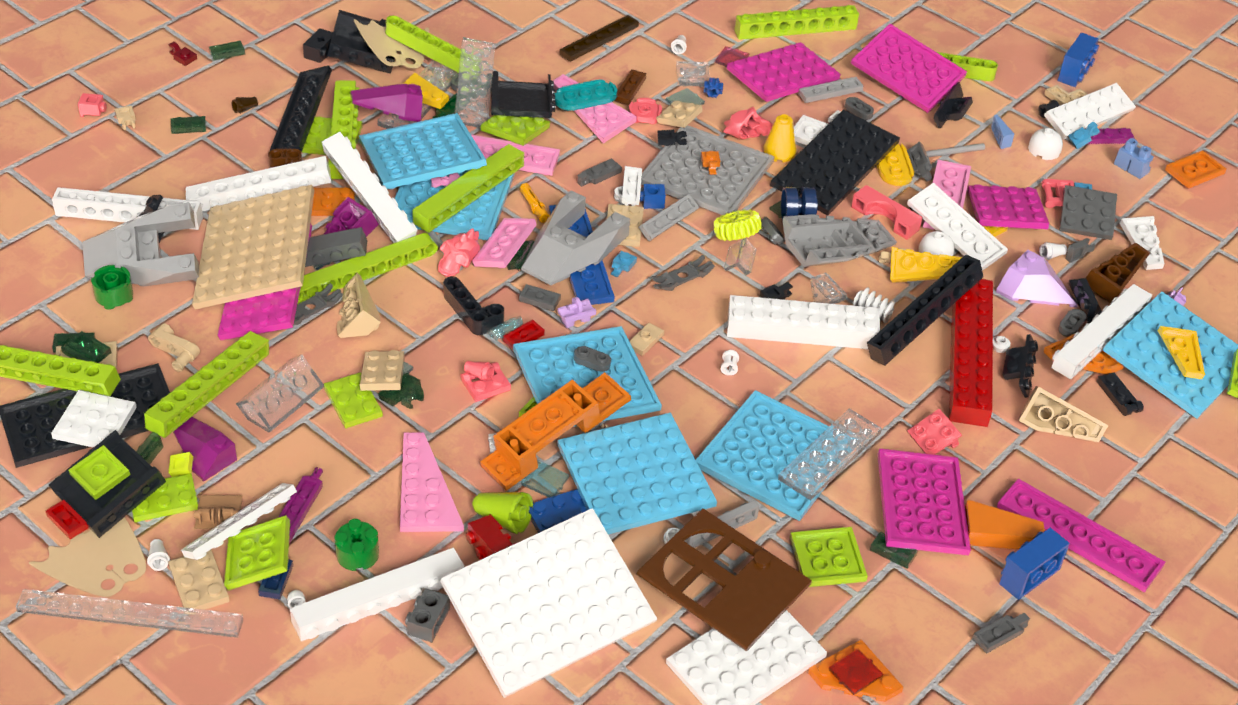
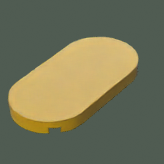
[877,144,914,186]

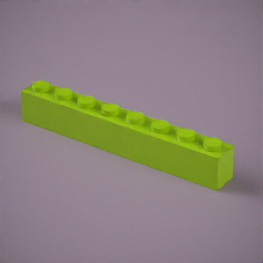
[413,144,524,233]

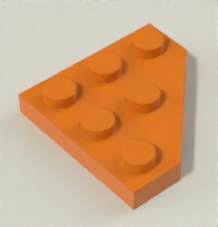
[1044,331,1124,374]
[808,639,904,702]

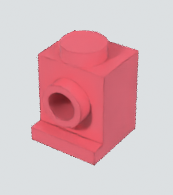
[78,93,107,117]

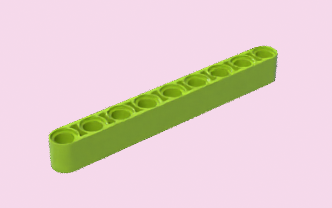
[297,233,438,304]

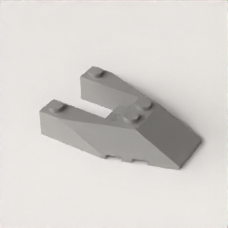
[521,190,630,285]
[83,202,199,287]

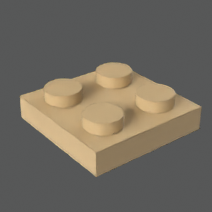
[657,101,703,128]

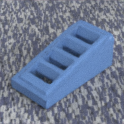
[991,115,1014,149]

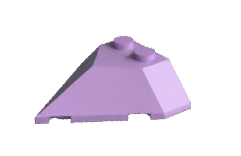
[996,250,1078,308]

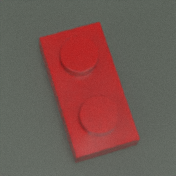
[503,319,545,349]
[45,500,89,540]

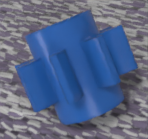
[703,77,723,98]

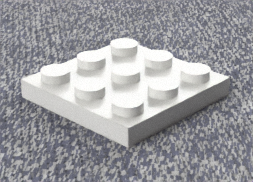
[51,390,136,448]

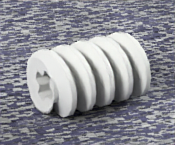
[853,287,895,323]

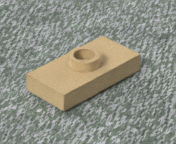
[629,323,664,356]

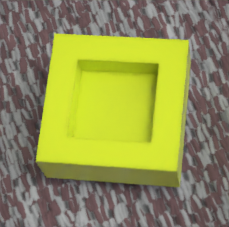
[169,452,193,477]

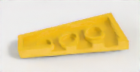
[890,247,962,283]

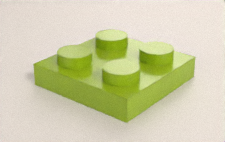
[69,445,130,500]

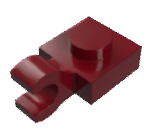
[168,41,197,66]

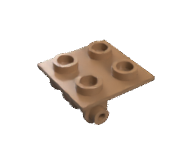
[194,495,243,529]

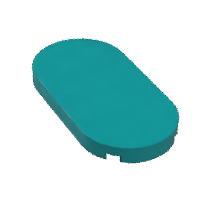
[554,80,617,111]

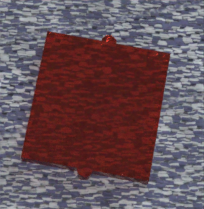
[829,649,883,695]

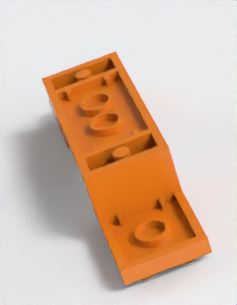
[480,372,631,491]

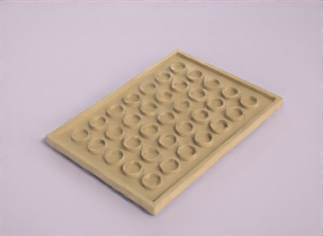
[192,185,314,309]

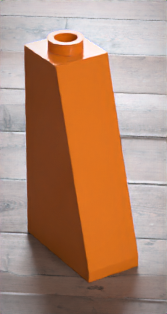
[965,500,1045,550]

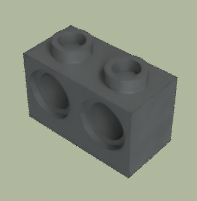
[405,588,450,643]

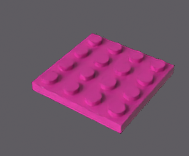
[968,184,1049,229]

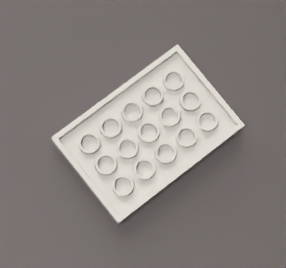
[666,610,827,705]

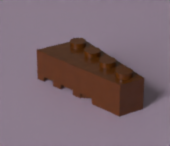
[1086,243,1150,303]

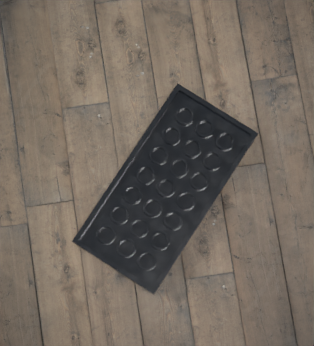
[770,109,900,216]
[0,363,170,468]

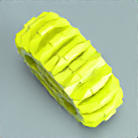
[714,209,761,241]

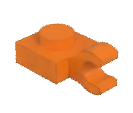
[701,151,721,175]

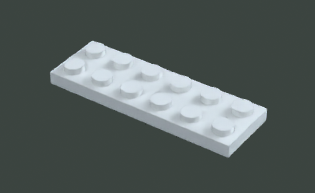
[1044,83,1136,140]
[907,183,1008,271]

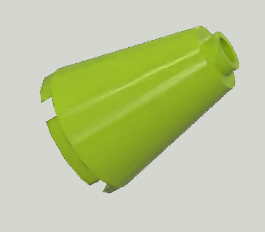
[472,492,533,534]

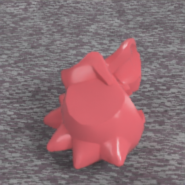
[723,107,773,139]
[438,228,480,277]

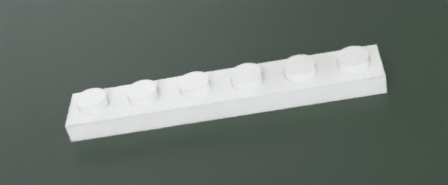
[181,483,297,560]

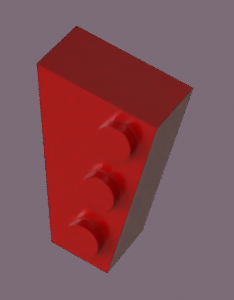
[466,514,517,560]

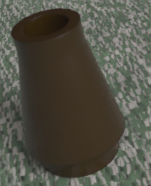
[231,97,258,114]

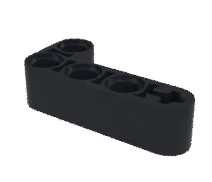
[443,276,504,335]

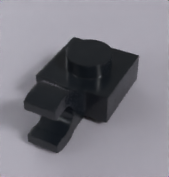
[657,130,687,146]
[760,282,793,300]

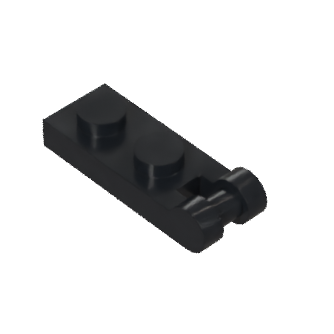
[1096,372,1144,416]

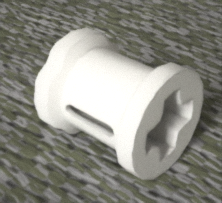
[721,350,739,375]

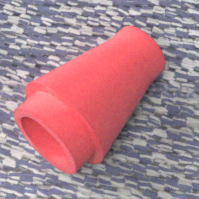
[464,360,495,381]

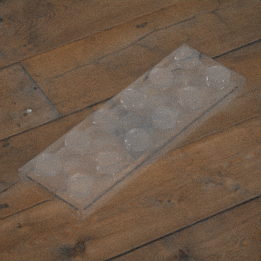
[454,37,495,128]
[778,408,882,500]

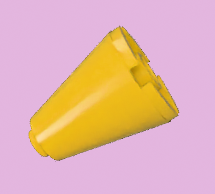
[763,114,797,162]

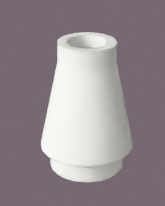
[671,35,686,54]
[1039,242,1067,260]
[147,539,170,571]

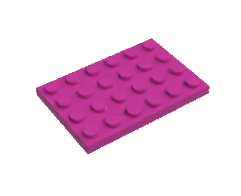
[851,24,967,113]
[727,42,841,102]
[878,448,971,556]

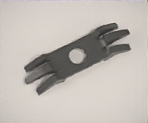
[651,255,715,291]
[293,283,343,325]

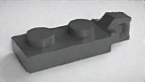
[907,141,932,182]
[577,158,622,187]
[973,612,1030,654]

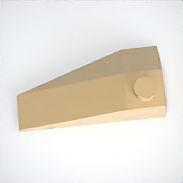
[337,273,381,338]

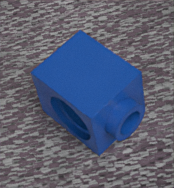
[640,184,666,209]

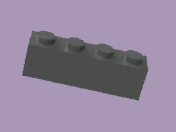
[305,227,368,267]

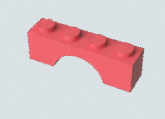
[851,185,922,240]

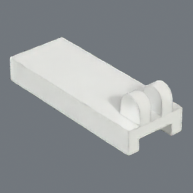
[622,166,642,206]

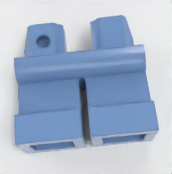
[1114,138,1154,179]

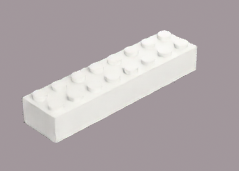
[727,295,880,349]

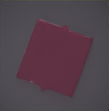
[715,46,749,68]

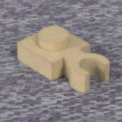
[115,106,136,130]

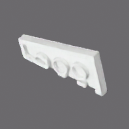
[1120,216,1164,270]

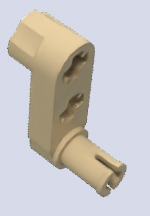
[148,323,200,372]

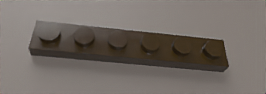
[559,15,639,62]

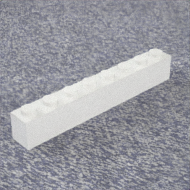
[322,132,418,243]
[1051,284,1152,379]
[290,548,464,641]

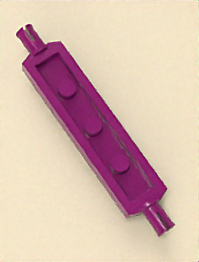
[278,467,323,544]

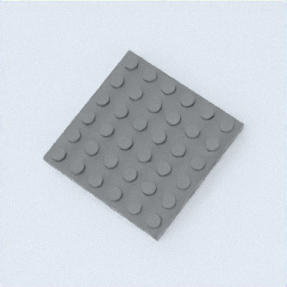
[641,125,774,215]

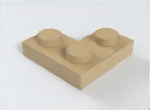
[1044,85,1088,106]

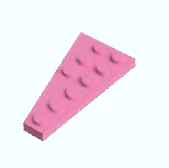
[554,74,637,143]
[400,432,464,532]

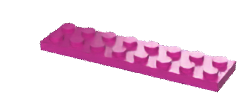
[997,479,1165,593]

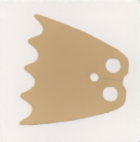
[354,19,429,68]
[29,517,146,597]

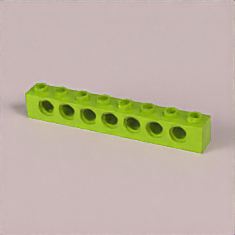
[735,5,859,40]
[328,80,360,179]
[144,331,269,438]
[0,345,121,397]

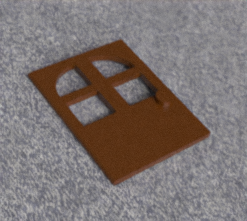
[636,508,812,651]

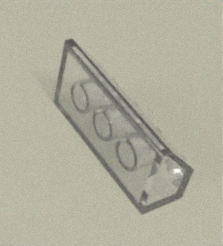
[236,355,324,433]

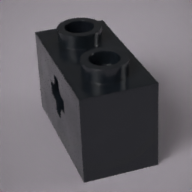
[303,28,333,63]

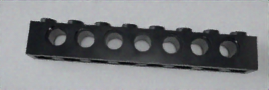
[867,255,983,366]

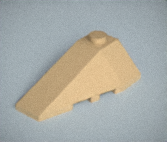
[1019,386,1108,442]

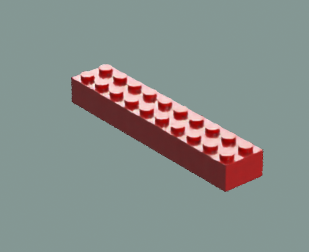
[949,279,993,427]

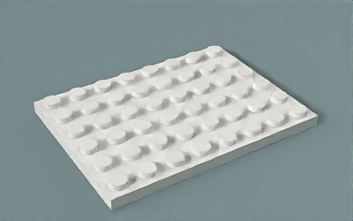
[440,508,657,698]

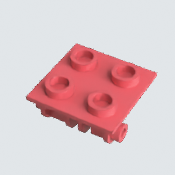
[907,409,962,455]

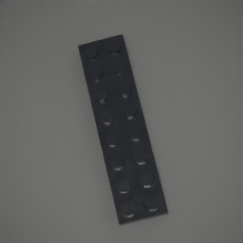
[269,65,332,152]

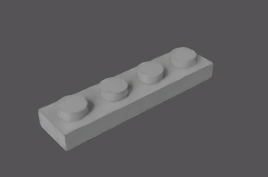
[798,77,863,103]
[638,194,699,241]
[685,500,759,548]

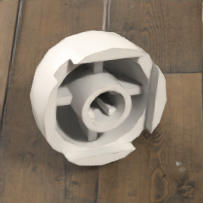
[1028,128,1063,160]
[918,231,955,256]

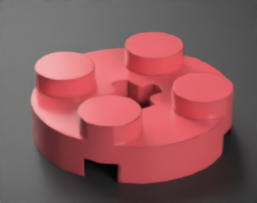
[629,98,662,124]

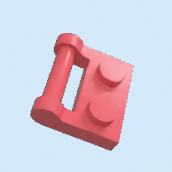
[1041,179,1074,208]
[460,362,511,402]

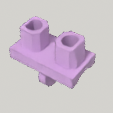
[558,297,596,328]

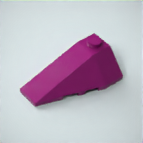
[350,84,423,122]
[323,197,379,237]
[173,417,237,481]

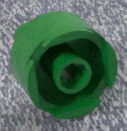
[91,265,133,310]
[334,519,379,571]

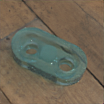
[488,316,523,340]

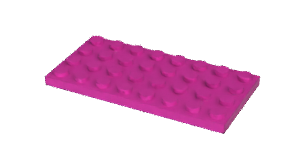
[218,223,312,340]

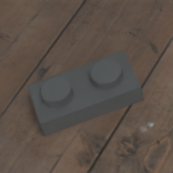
[519,284,561,311]

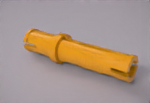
[519,183,550,223]

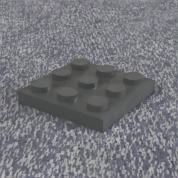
[1059,185,1117,240]

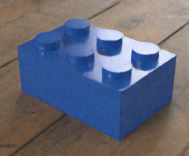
[1058,33,1099,87]
[999,527,1070,600]

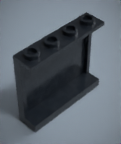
[327,10,395,74]
[491,71,556,118]
[49,430,166,538]

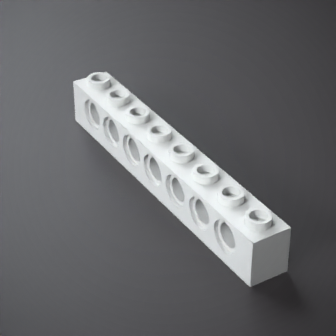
[186,156,331,212]
[52,187,203,230]

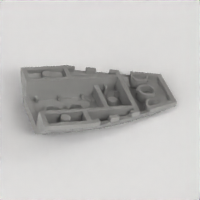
[783,214,897,267]

